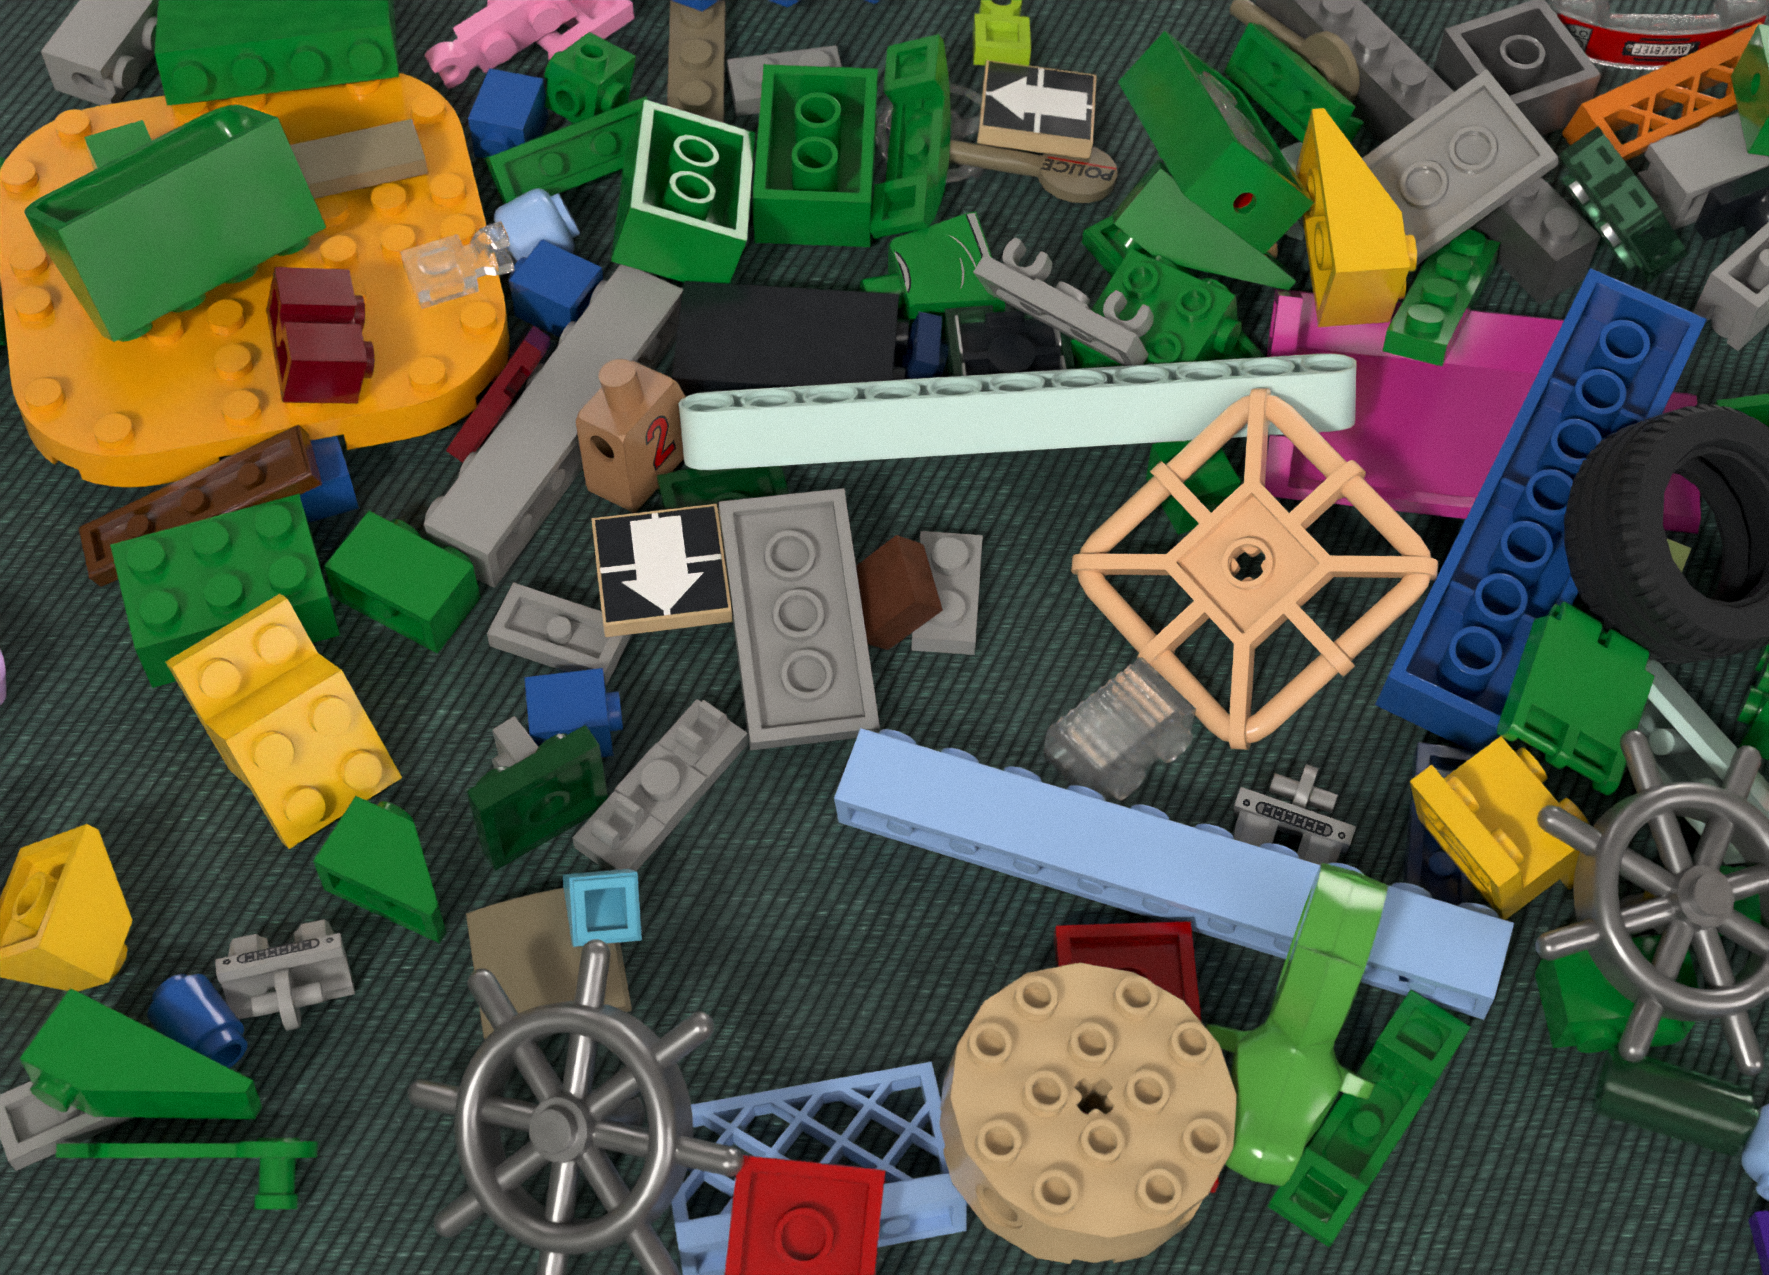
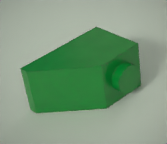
[313,796,447,944]

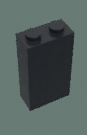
[672,281,909,397]

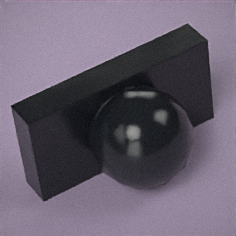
[1694,166,1769,242]

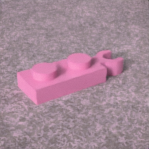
[424,0,578,89]

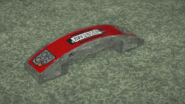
[1549,0,1769,69]

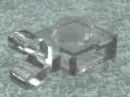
[400,221,515,309]

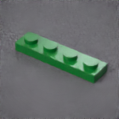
[1383,229,1501,366]

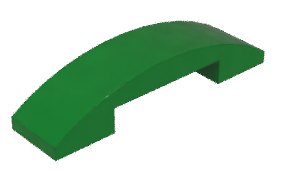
[870,34,951,239]
[1267,989,1471,1248]

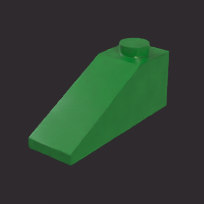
[1112,160,1296,290]
[20,988,262,1119]

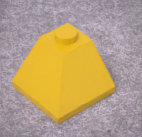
[0,824,133,992]

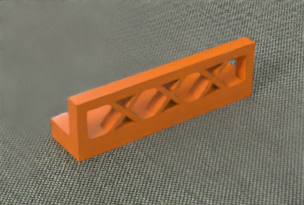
[1562,22,1761,162]

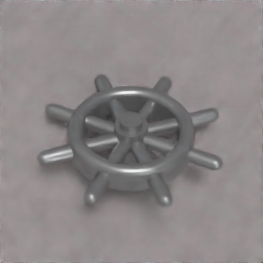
[1535,729,1769,1076]
[408,939,744,1275]

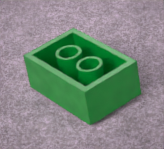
[753,64,878,247]
[611,99,755,284]
[110,494,340,688]

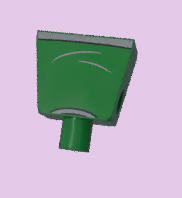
[860,211,1006,338]

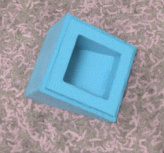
[563,869,642,947]

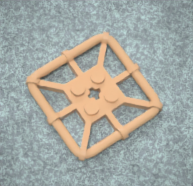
[1071,388,1438,750]

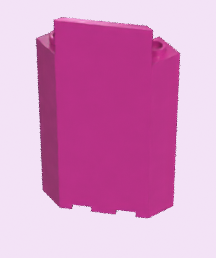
[1265,288,1701,534]

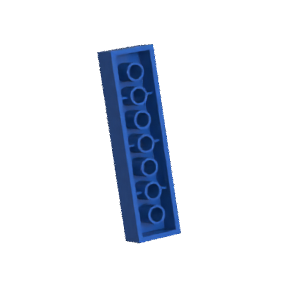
[1375,268,1707,751]

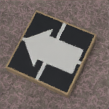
[977,60,1097,159]
[591,504,733,637]

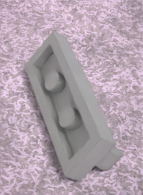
[973,237,1154,366]
[573,699,748,871]

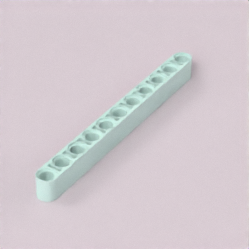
[678,354,1356,470]

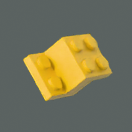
[166,594,402,849]
[1410,736,1590,920]

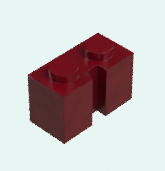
[266,267,375,404]

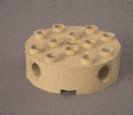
[939,963,1237,1264]

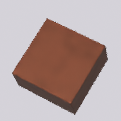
[856,535,943,650]

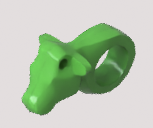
[1206,863,1388,1186]

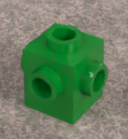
[544,32,636,123]

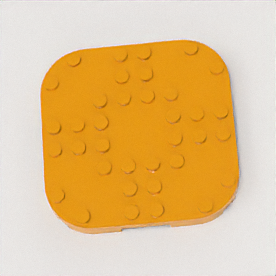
[0,73,510,487]

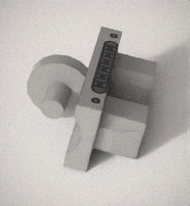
[1233,764,1356,865]
[215,919,355,1031]

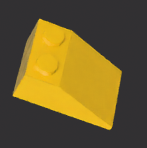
[1296,108,1417,327]

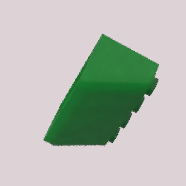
[24,105,327,342]

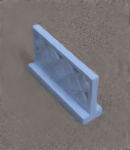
[671,1062,966,1275]

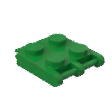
[1497,601,1655,796]

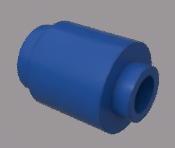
[147,974,247,1068]

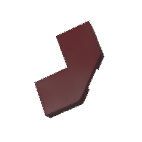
[446,326,551,463]

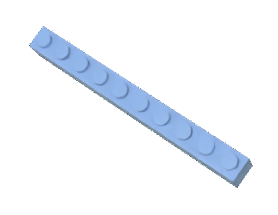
[834,728,1514,1020]

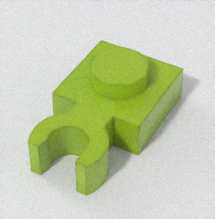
[973,0,1031,66]

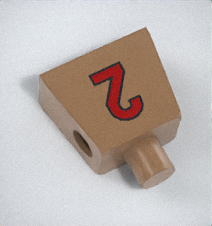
[575,359,685,513]

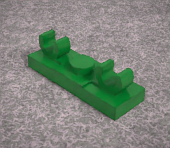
[1224,22,1363,144]
[485,96,648,205]

